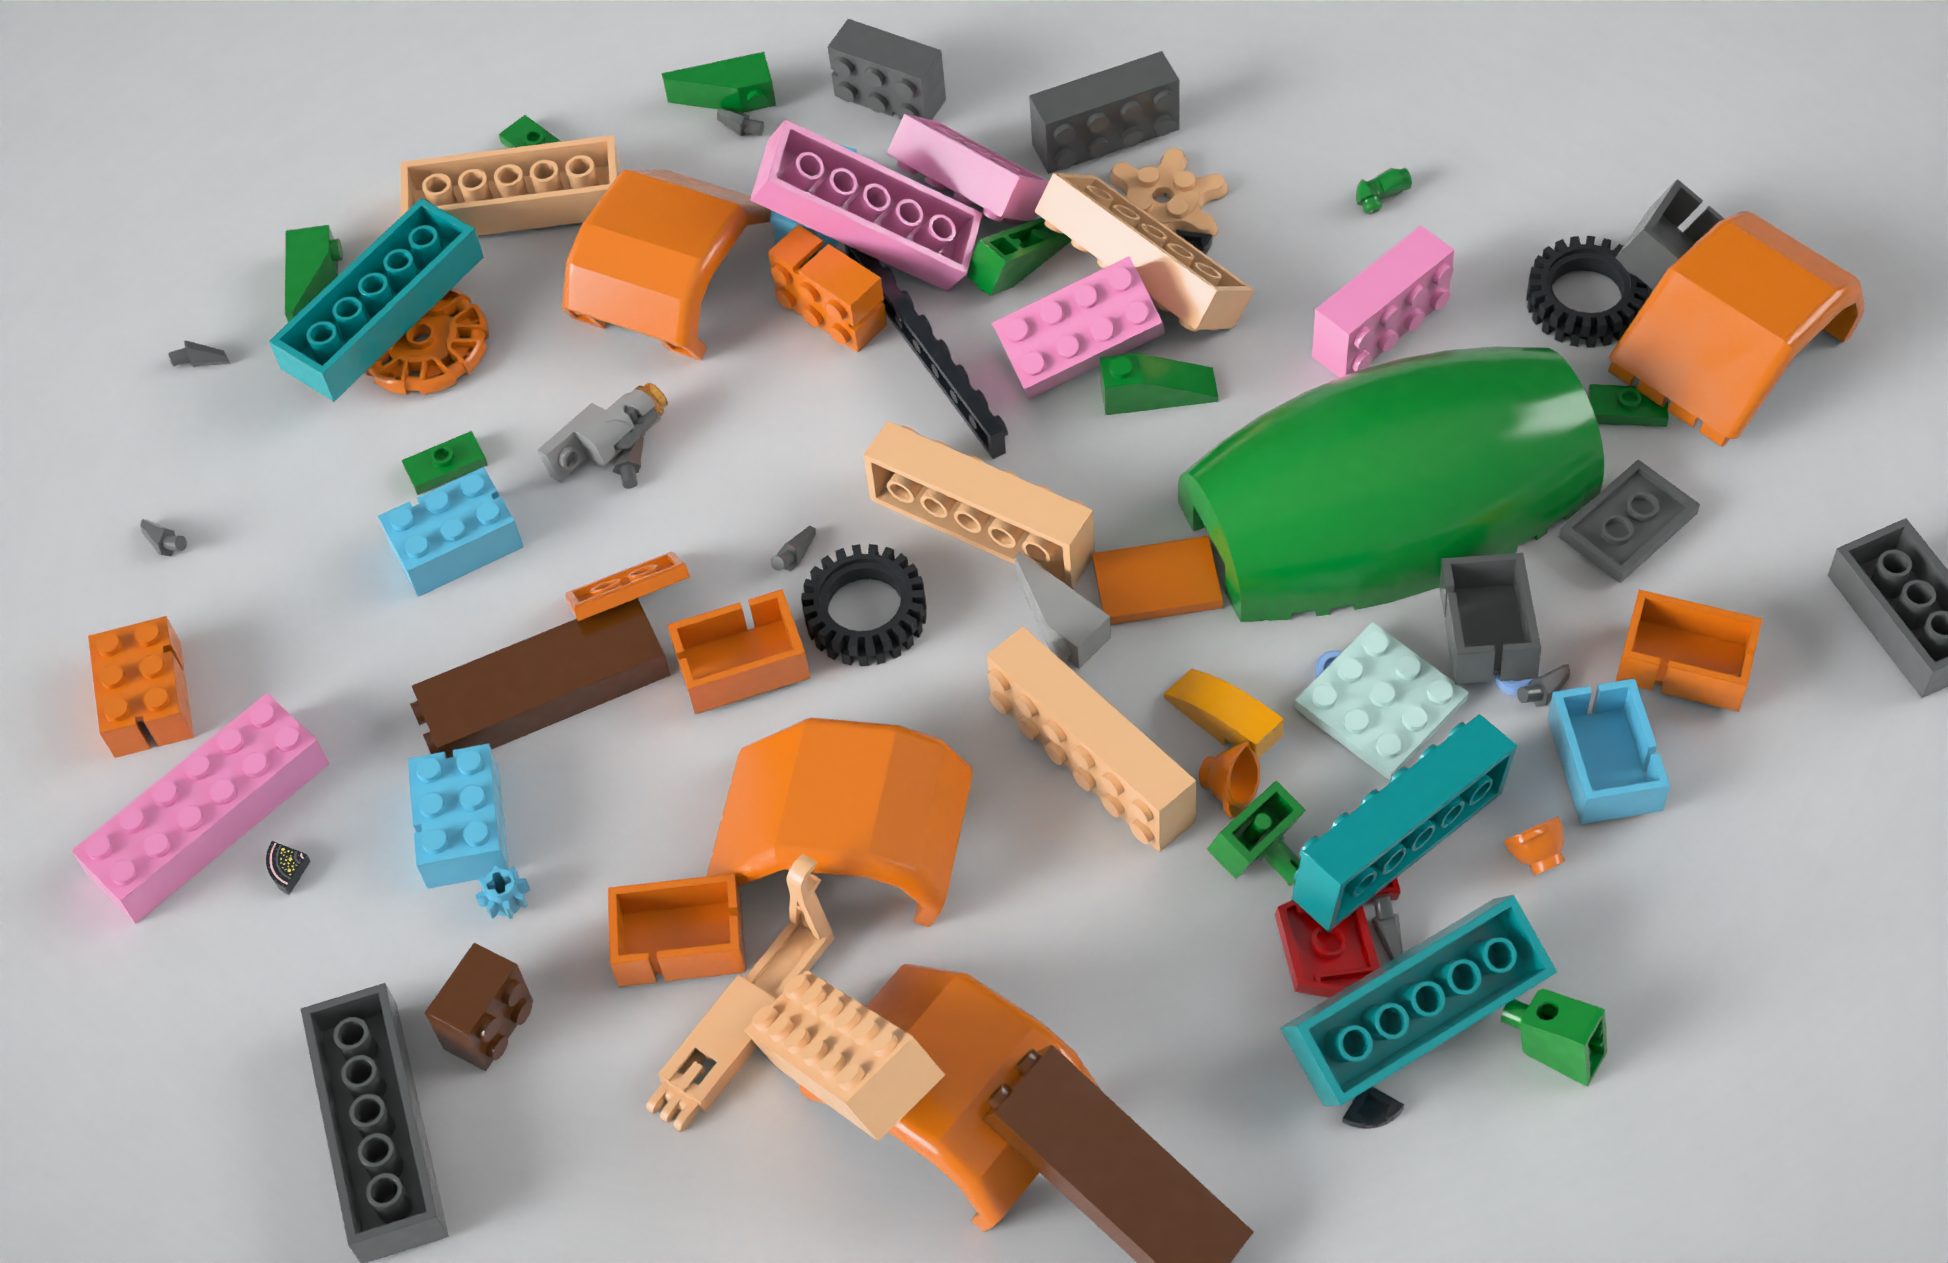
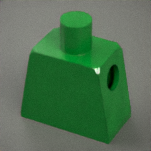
[1501,989,1608,1087]

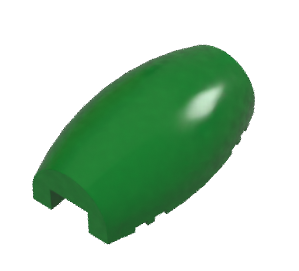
[1178,346,1604,622]

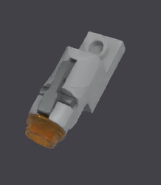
[537,382,668,482]

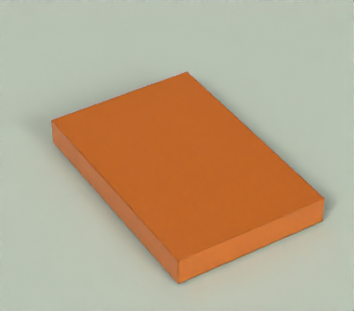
[1092,536,1223,625]
[564,551,690,621]

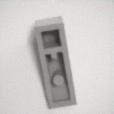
[1015,552,1111,669]

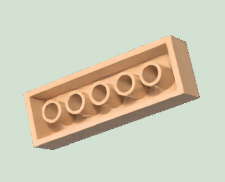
[401,135,621,236]
[1034,173,1255,332]
[863,421,1095,589]
[987,626,1196,852]
[744,970,945,1141]

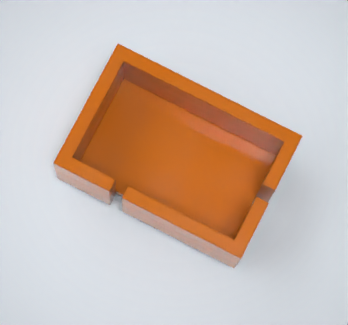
[768,224,887,352]
[667,589,810,714]
[1615,589,1763,712]
[88,616,194,758]
[608,873,746,987]

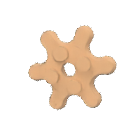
[1109,148,1228,239]

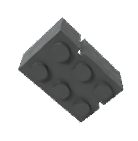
[828,19,946,120]
[1616,179,1724,291]
[1440,553,1541,684]

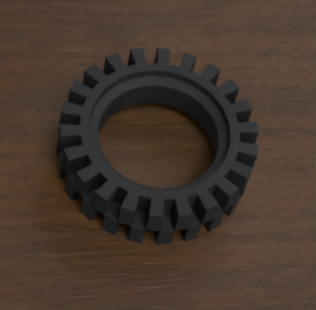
[1526,236,1648,348]
[801,544,927,666]

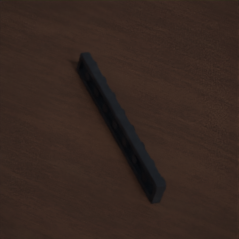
[845,244,1008,459]

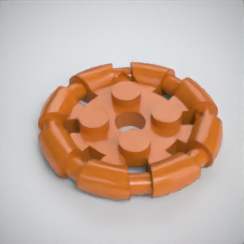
[365,289,489,395]

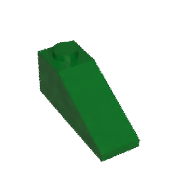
[662,52,776,113]
[966,217,1072,296]
[285,225,343,322]
[1100,353,1218,415]

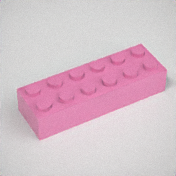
[750,119,983,292]
[72,693,329,924]

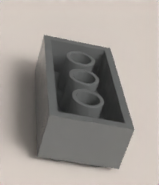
[1029,51,1180,174]
[1827,518,1948,698]

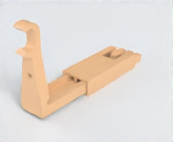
[646,854,834,1132]

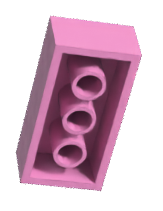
[887,114,1049,225]
[1312,225,1454,378]
[992,256,1165,399]

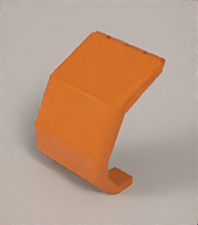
[562,170,772,361]
[1608,211,1864,447]
[706,718,973,927]
[799,964,1102,1232]

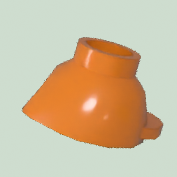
[1199,741,1260,818]
[1503,816,1566,876]

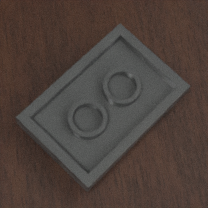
[1559,459,1700,583]

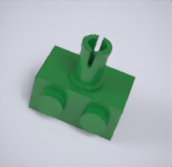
[1207,780,1306,886]

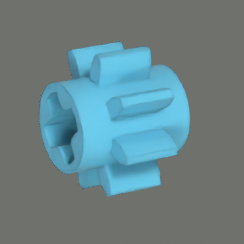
[476,866,530,919]

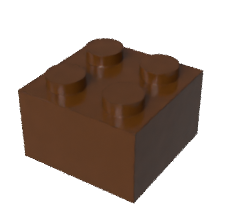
[425,942,534,1071]

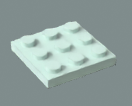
[1294,622,1469,781]

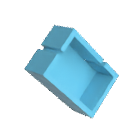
[378,467,524,597]
[1547,679,1670,824]
[408,744,509,889]

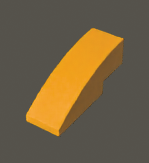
[1164,669,1284,759]

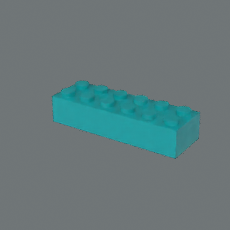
[269,198,484,402]
[1291,714,1517,932]
[1280,895,1557,1106]

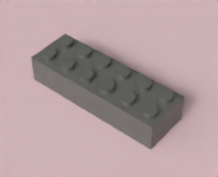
[300,983,449,1263]

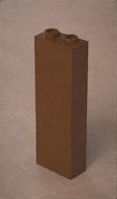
[410,598,671,758]
[982,1045,1254,1263]

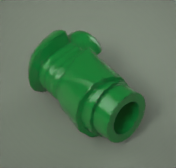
[1356,167,1412,214]

